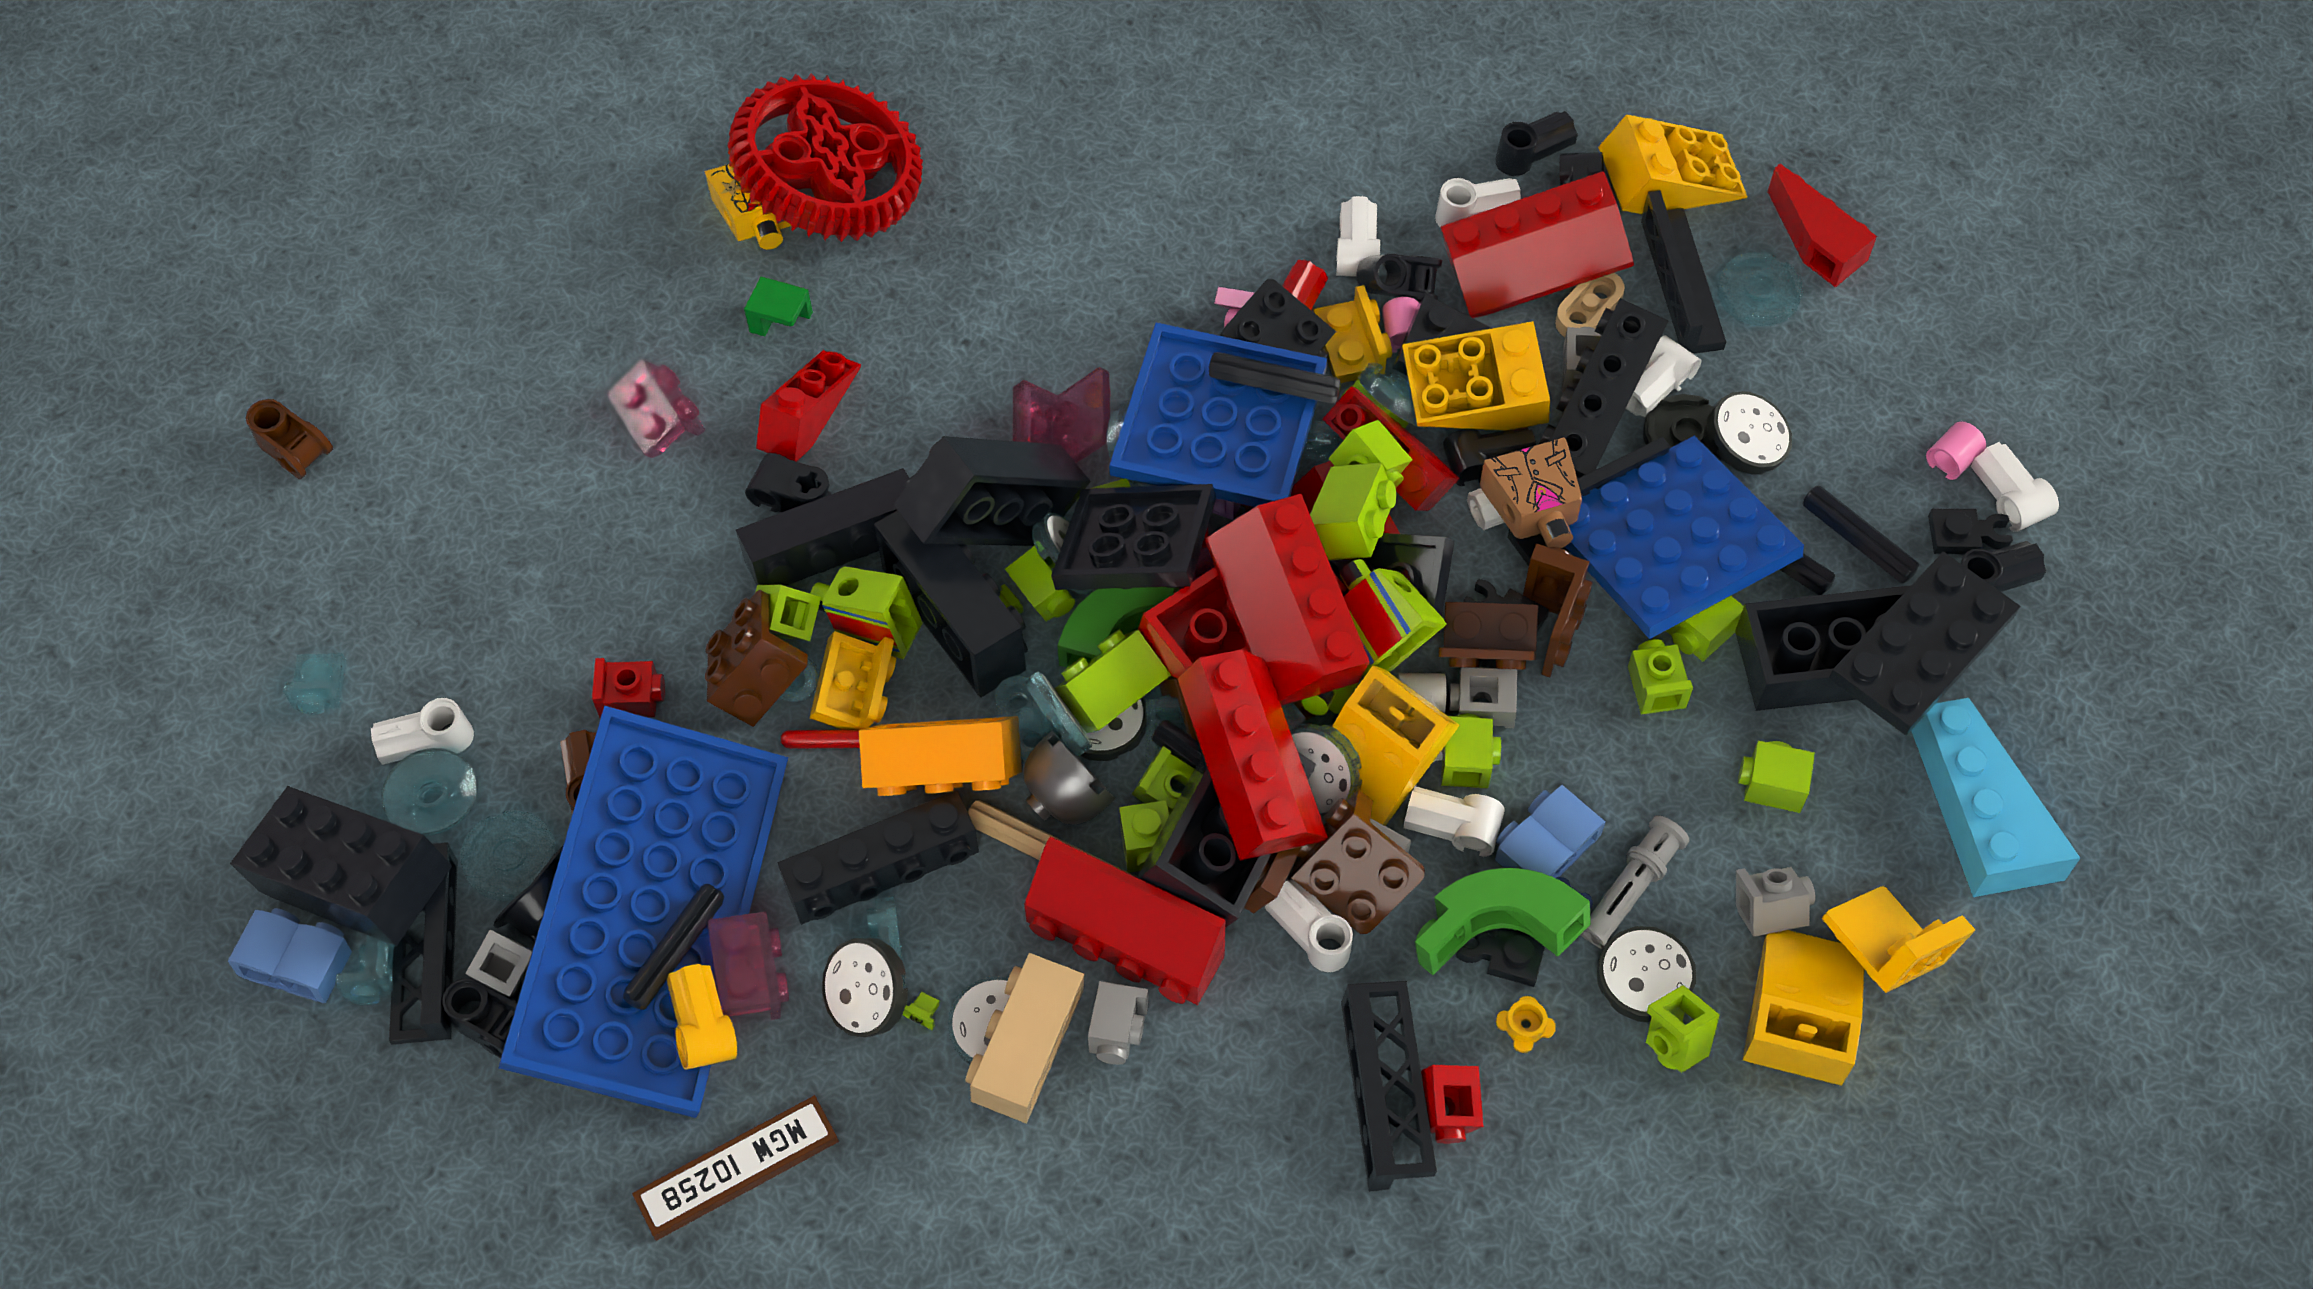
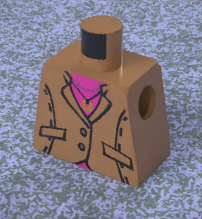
[1480,437,1582,548]

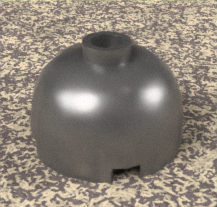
[1024,731,1115,824]

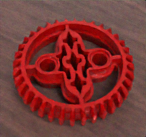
[727,73,923,242]

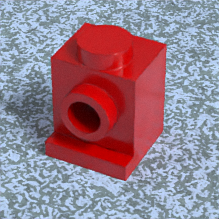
[592,658,665,718]
[1421,1065,1484,1144]

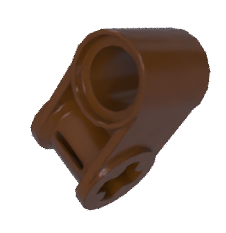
[246,399,333,479]

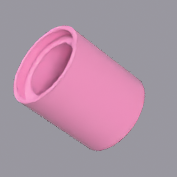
[1382,297,1419,353]
[1926,421,1986,480]

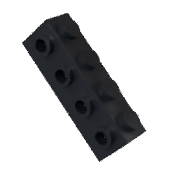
[1538,298,1669,479]
[735,468,910,586]
[777,790,979,925]

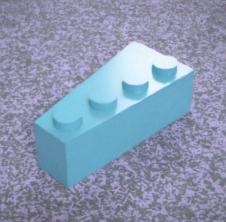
[1911,698,2080,897]

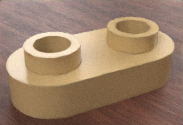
[1555,273,1624,337]

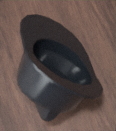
[493,846,563,942]

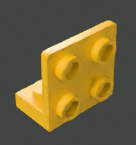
[1822,886,1976,993]

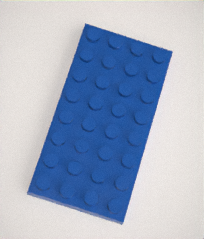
[498,705,788,1118]

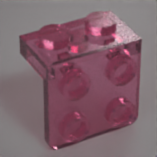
[1013,367,1111,463]

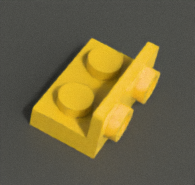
[1313,285,1392,383]

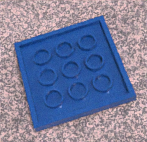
[1109,323,1328,507]
[1565,436,1804,639]

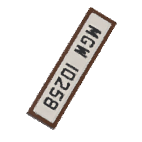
[632,1095,839,1241]

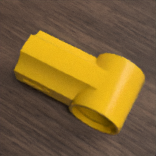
[666,964,737,1070]

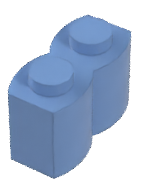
[1495,785,1606,878]
[228,908,352,1003]

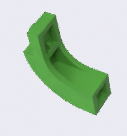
[1057,587,1179,668]
[1415,868,1591,975]

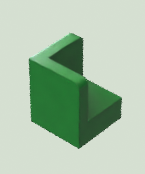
[744,276,813,336]

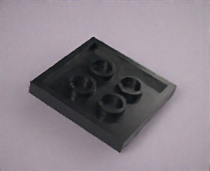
[1051,484,1216,590]

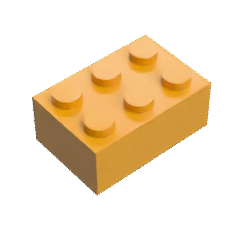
[858,716,1022,796]

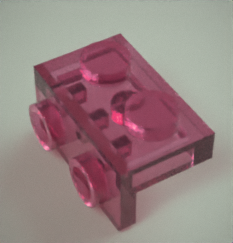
[607,359,705,458]
[707,911,789,1020]

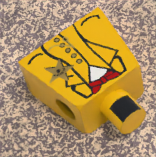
[705,164,791,250]

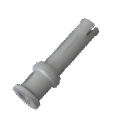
[1581,816,1689,949]

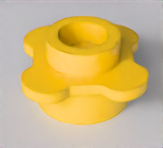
[1496,996,1556,1053]

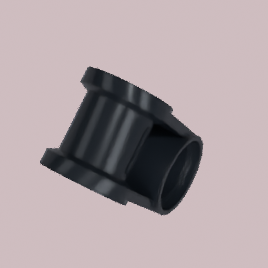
[1356,254,1442,302]
[745,453,831,513]
[443,978,518,1058]

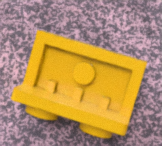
[809,631,896,730]

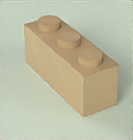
[965,953,1084,1124]

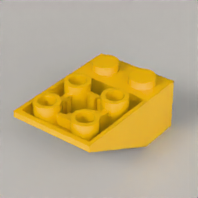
[1598,114,1748,214]
[1402,321,1550,430]
[1326,665,1460,826]
[1742,930,1864,1086]

